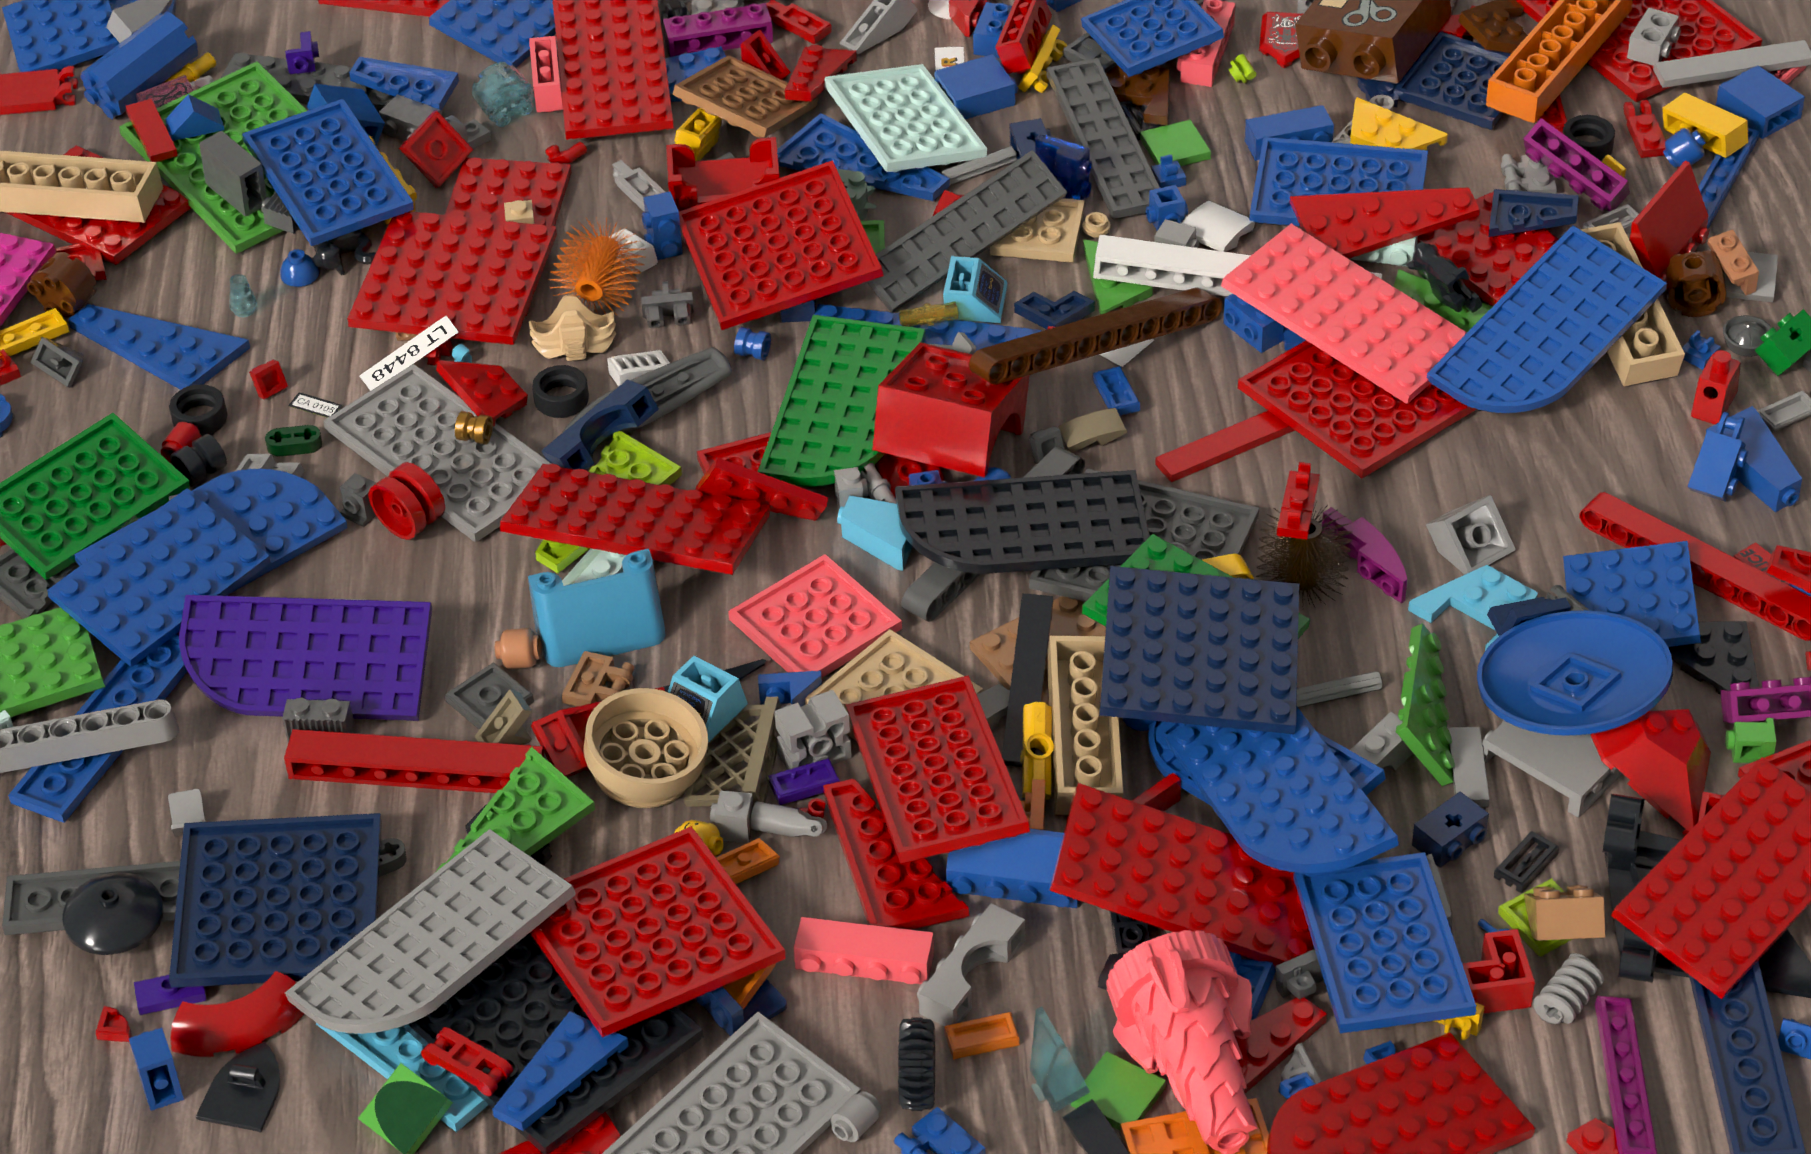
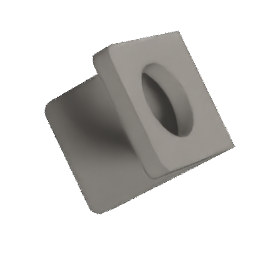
[168,789,206,837]

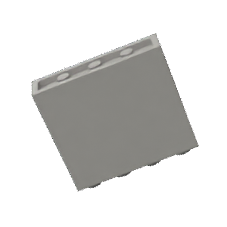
[1482,720,1622,818]

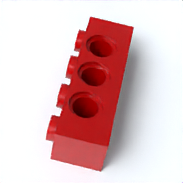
[995,0,1052,74]

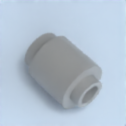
[831,1092,881,1142]

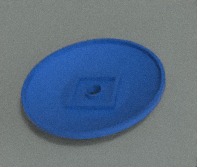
[1477,610,1673,736]

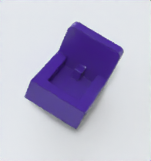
[285,31,319,74]

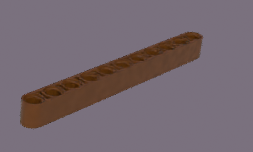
[969,287,1222,385]

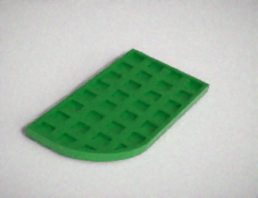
[758,315,925,487]

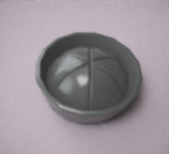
[1723,315,1772,357]

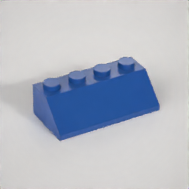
[946,828,1079,908]

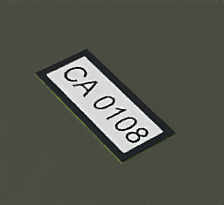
[288,392,343,418]

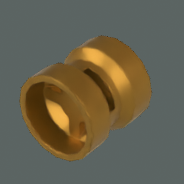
[455,411,493,445]

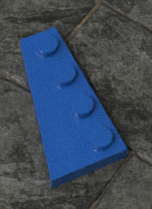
[493,1011,629,1131]

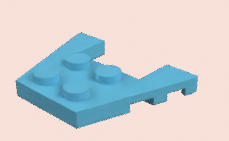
[1408,565,1538,651]

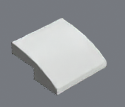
[1181,201,1255,252]

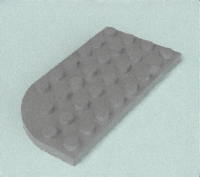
[285,829,576,1034]

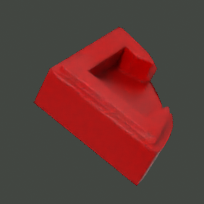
[95,1006,131,1042]

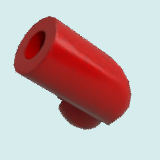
[545,142,587,164]

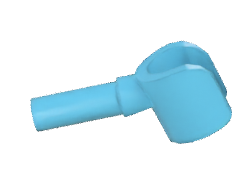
[452,344,472,363]

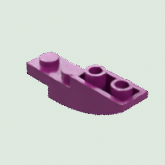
[1322,507,1408,604]

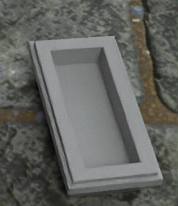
[1757,390,1811,432]

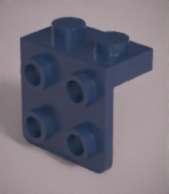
[695,978,787,1036]

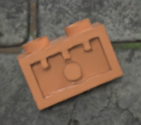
[1707,229,1759,296]

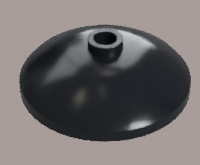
[62,872,164,955]

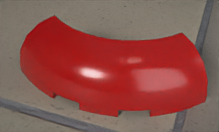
[170,971,305,1057]

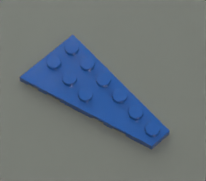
[68,304,250,390]

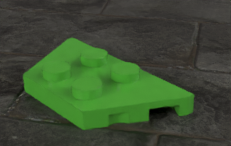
[1083,240,1153,314]

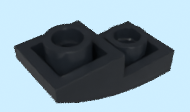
[1109,911,1150,954]
[1062,1099,1129,1154]

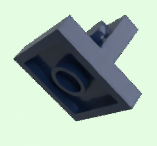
[1487,597,1571,636]

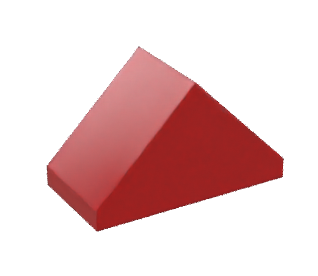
[741,29,791,80]

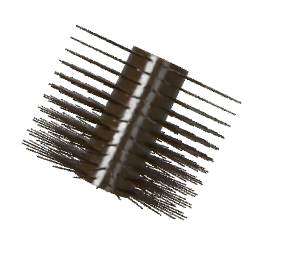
[1256,501,1352,609]

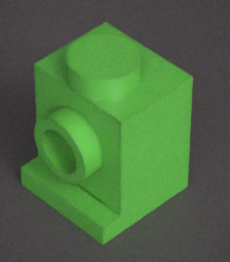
[1725,718,1776,763]

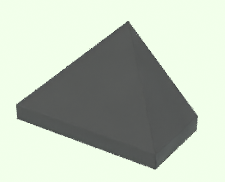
[30,337,84,388]

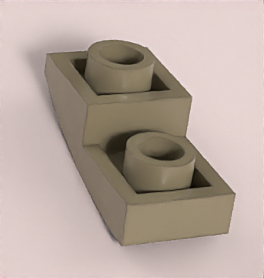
[1058,408,1128,453]

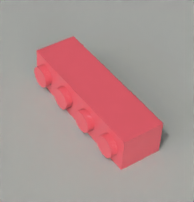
[794,917,934,984]

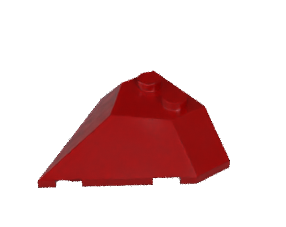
[1590,709,1711,835]

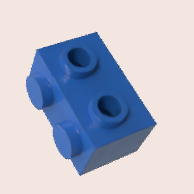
[973,2,1012,58]
[642,191,683,260]
[1224,293,1284,353]

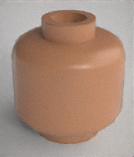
[495,628,542,669]

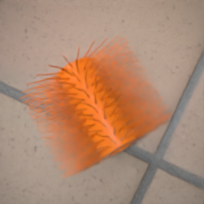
[548,218,645,316]

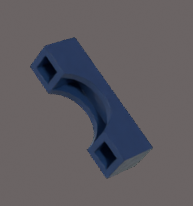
[541,379,659,470]

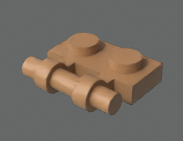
[562,651,634,706]

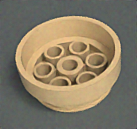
[584,688,708,808]

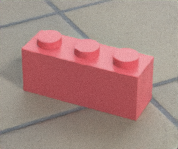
[529,36,563,113]

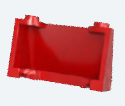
[666,137,780,211]

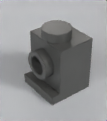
[340,473,376,527]

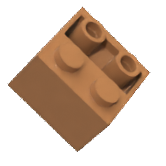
[1524,885,1605,940]

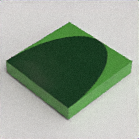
[358,1063,453,1154]

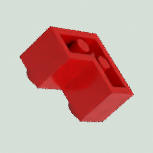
[1462,929,1535,1014]

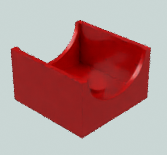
[872,342,1030,478]

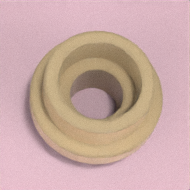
[1083,212,1110,238]

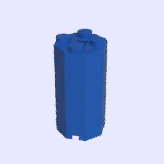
[81,11,199,119]

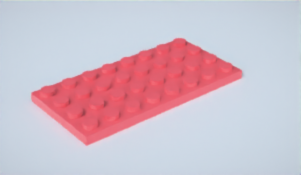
[1221,224,1467,404]

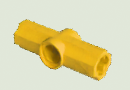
[1020,702,1054,800]

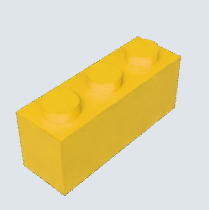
[1662,92,1748,158]

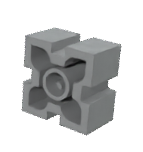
[774,690,851,770]

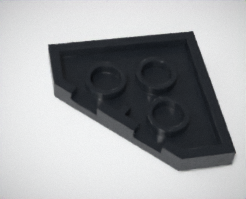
[1668,621,1759,695]

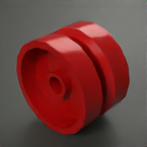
[368,462,446,540]

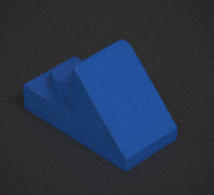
[758,671,822,707]

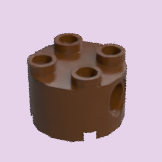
[1665,250,1727,317]
[27,252,97,317]

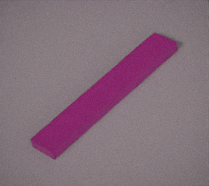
[1595,996,1657,1154]

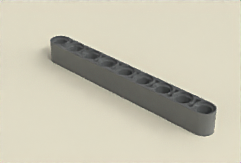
[901,446,1085,622]

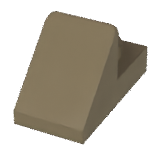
[474,689,532,745]

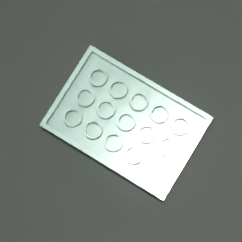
[824,64,987,172]

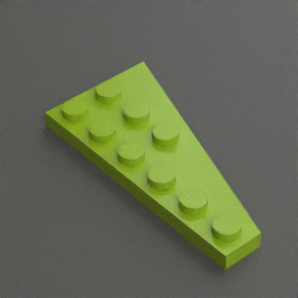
[535,431,682,574]

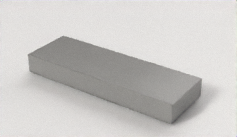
[1448,727,1489,807]

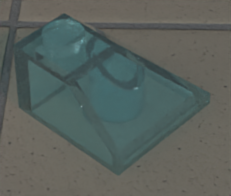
[1030,1006,1090,1113]

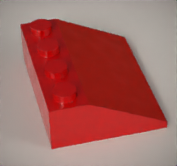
[1630,161,1710,289]

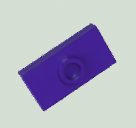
[768,758,840,805]
[134,975,207,1015]

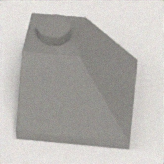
[1426,495,1516,575]

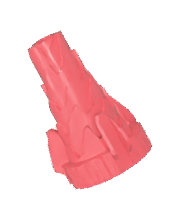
[1106,930,1257,1154]

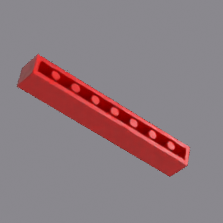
[284,729,545,793]

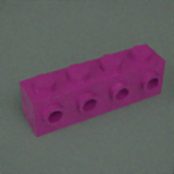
[663,3,773,57]
[1523,118,1630,212]
[1720,677,1811,723]

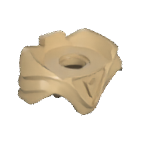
[529,295,616,361]

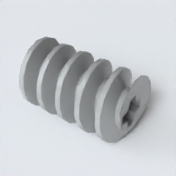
[1533,953,1604,1024]

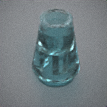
[229,274,257,317]

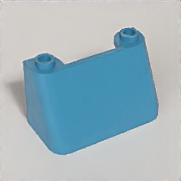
[528,549,666,667]

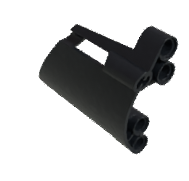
[1602,794,1811,998]

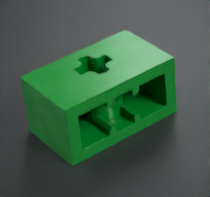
[1754,309,1811,377]

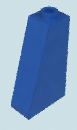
[1706,406,1802,512]

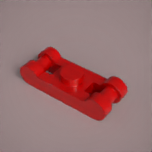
[421,1027,513,1096]

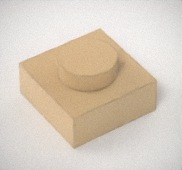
[504,200,534,224]

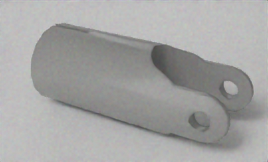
[750,801,827,837]

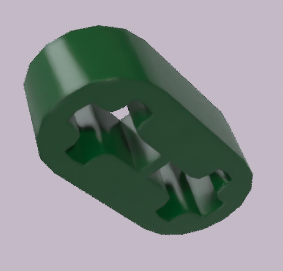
[265,425,323,456]

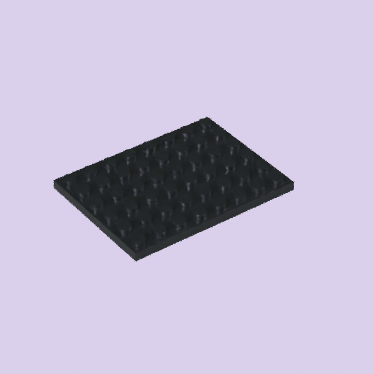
[402,933,704,1154]

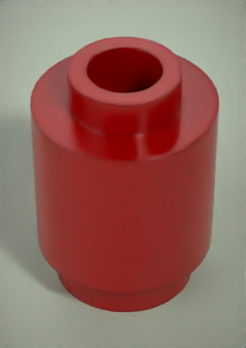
[161,422,201,463]

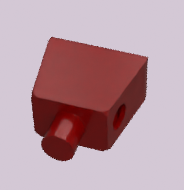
[1691,350,1741,424]

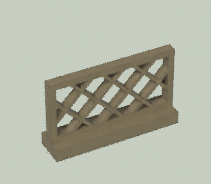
[684,697,782,807]

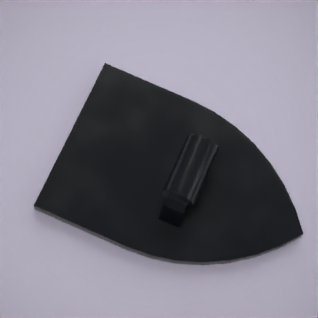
[196,1042,280,1132]

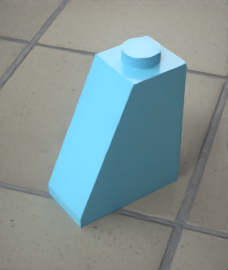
[837,495,913,571]

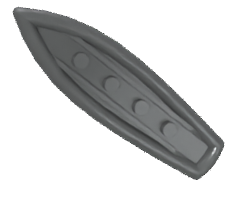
[562,347,732,441]

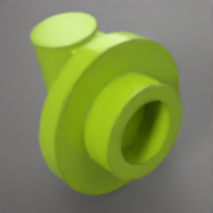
[1228,54,1257,84]

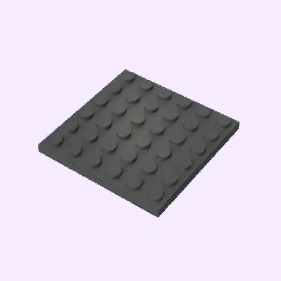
[1029,468,1259,602]

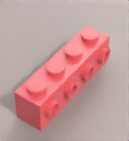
[1177,0,1235,87]

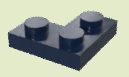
[1014,291,1095,329]

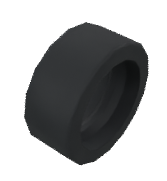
[1563,114,1615,161]
[532,365,589,418]
[169,384,228,436]

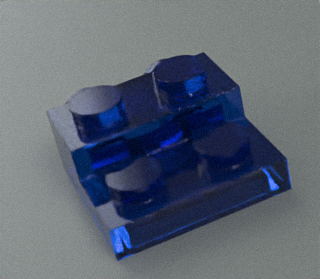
[1035,133,1092,200]

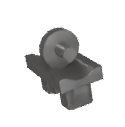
[641,281,694,328]

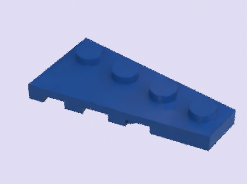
[349,57,459,111]

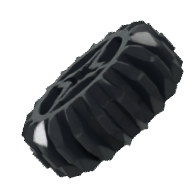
[898,1017,936,1111]

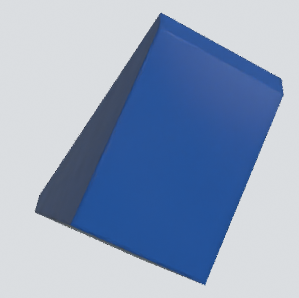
[165,94,224,141]

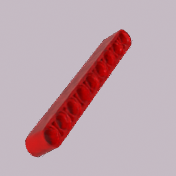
[1579,492,1811,641]

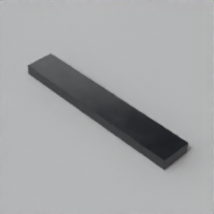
[1002,593,1053,767]

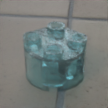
[472,62,534,127]

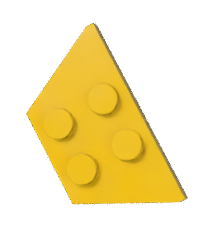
[1350,97,1448,150]

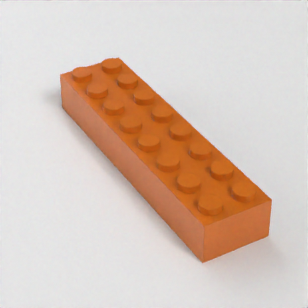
[1486,0,1633,124]

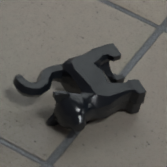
[307,229,376,276]
[1406,242,1483,313]

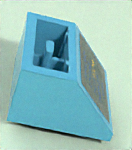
[943,256,1008,323]
[668,656,748,743]

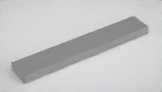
[1653,40,1811,88]

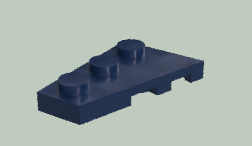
[1489,189,1579,237]

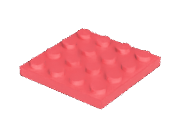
[728,554,902,678]

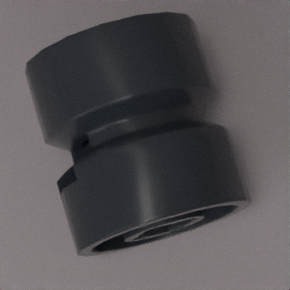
[170,434,227,487]

